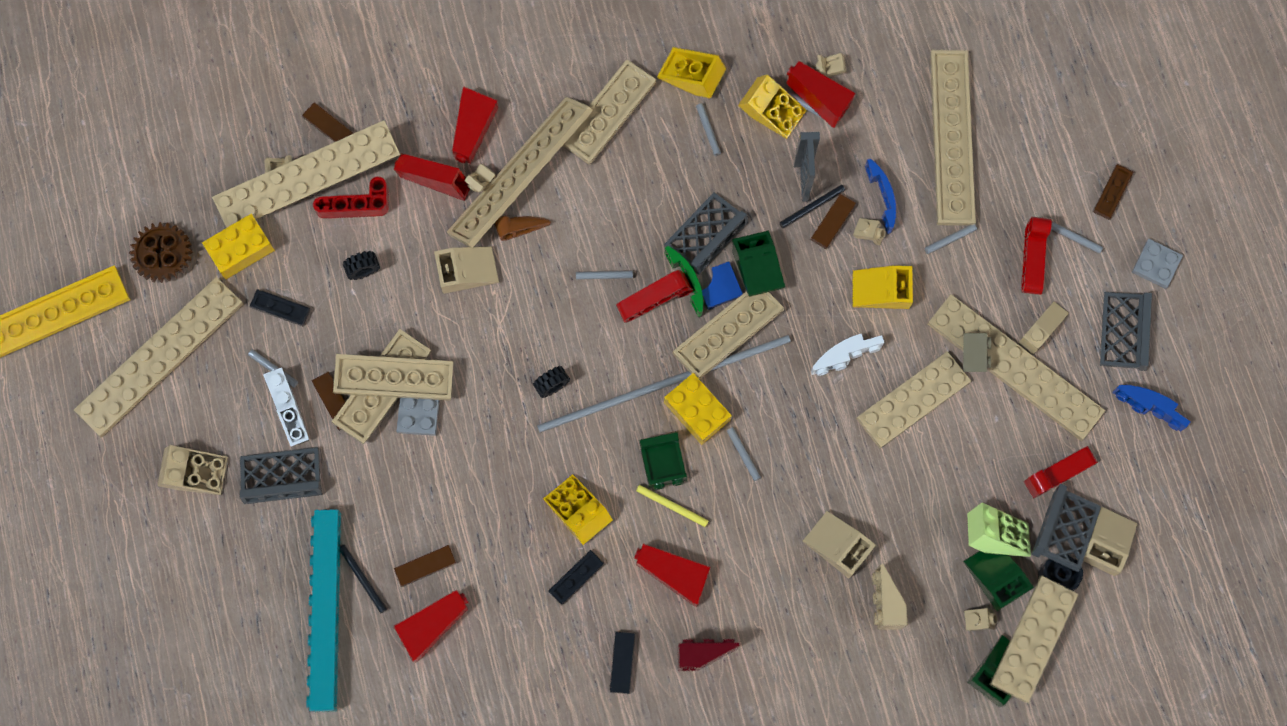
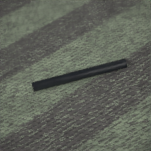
[779,184,845,229]
[339,544,387,614]

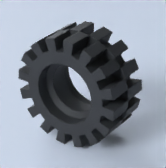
[343,251,380,280]
[533,366,570,398]

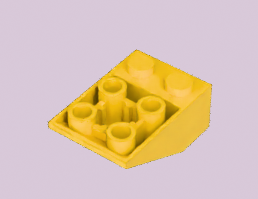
[738,74,806,139]
[852,266,913,309]
[543,474,613,545]

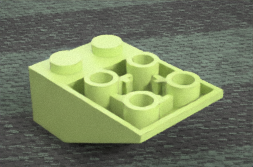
[967,502,1031,557]

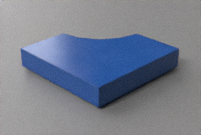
[702,262,743,310]

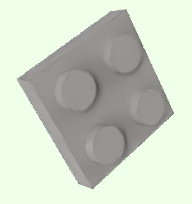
[1132,239,1183,289]
[396,398,440,436]

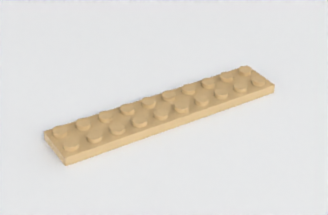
[930,50,976,226]
[447,97,592,248]
[212,120,401,228]
[74,277,243,438]
[927,295,1106,441]

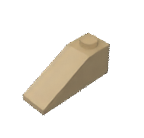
[1018,302,1069,355]

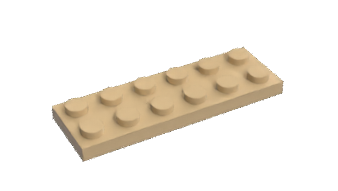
[563,60,656,165]
[673,291,784,380]
[332,329,431,444]
[856,351,971,449]
[333,354,453,401]
[990,576,1079,703]

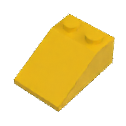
[657,47,726,98]

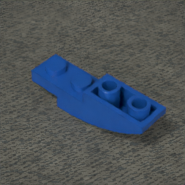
[1112,385,1191,432]

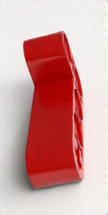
[313,176,389,219]
[1021,216,1052,295]
[616,270,693,323]
[1024,446,1098,499]

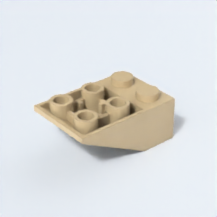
[434,247,499,294]
[157,445,228,495]
[1083,507,1137,576]
[803,511,876,579]
[872,565,907,630]

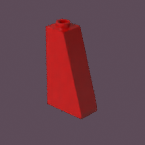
[786,61,856,128]
[452,87,499,164]
[394,153,470,201]
[634,544,710,607]
[393,590,469,663]

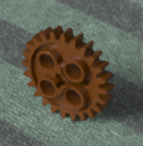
[129,222,193,283]

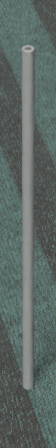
[537,335,791,433]

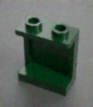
[639,432,687,490]

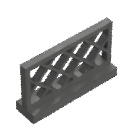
[793,132,820,202]
[664,192,748,275]
[1100,292,1152,371]
[240,447,322,504]
[1032,483,1101,572]

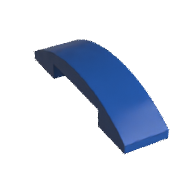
[865,159,896,234]

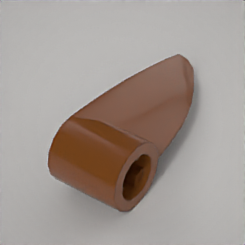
[494,216,551,241]

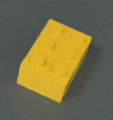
[202,213,275,280]
[664,373,732,445]

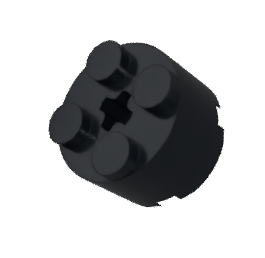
[1038,555,1083,591]

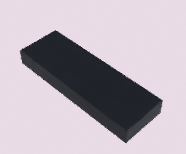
[249,289,310,327]
[548,550,604,606]
[610,632,635,694]

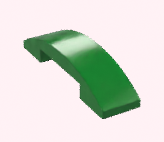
[664,246,703,318]

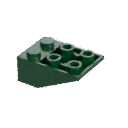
[732,230,785,297]
[963,551,1034,612]
[967,635,1011,707]

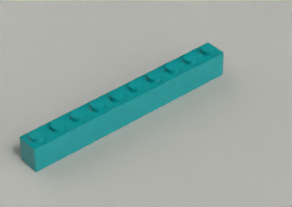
[306,510,341,712]

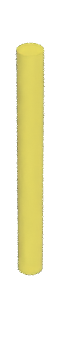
[636,484,709,527]

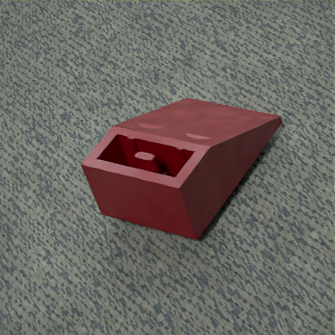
[678,639,740,671]

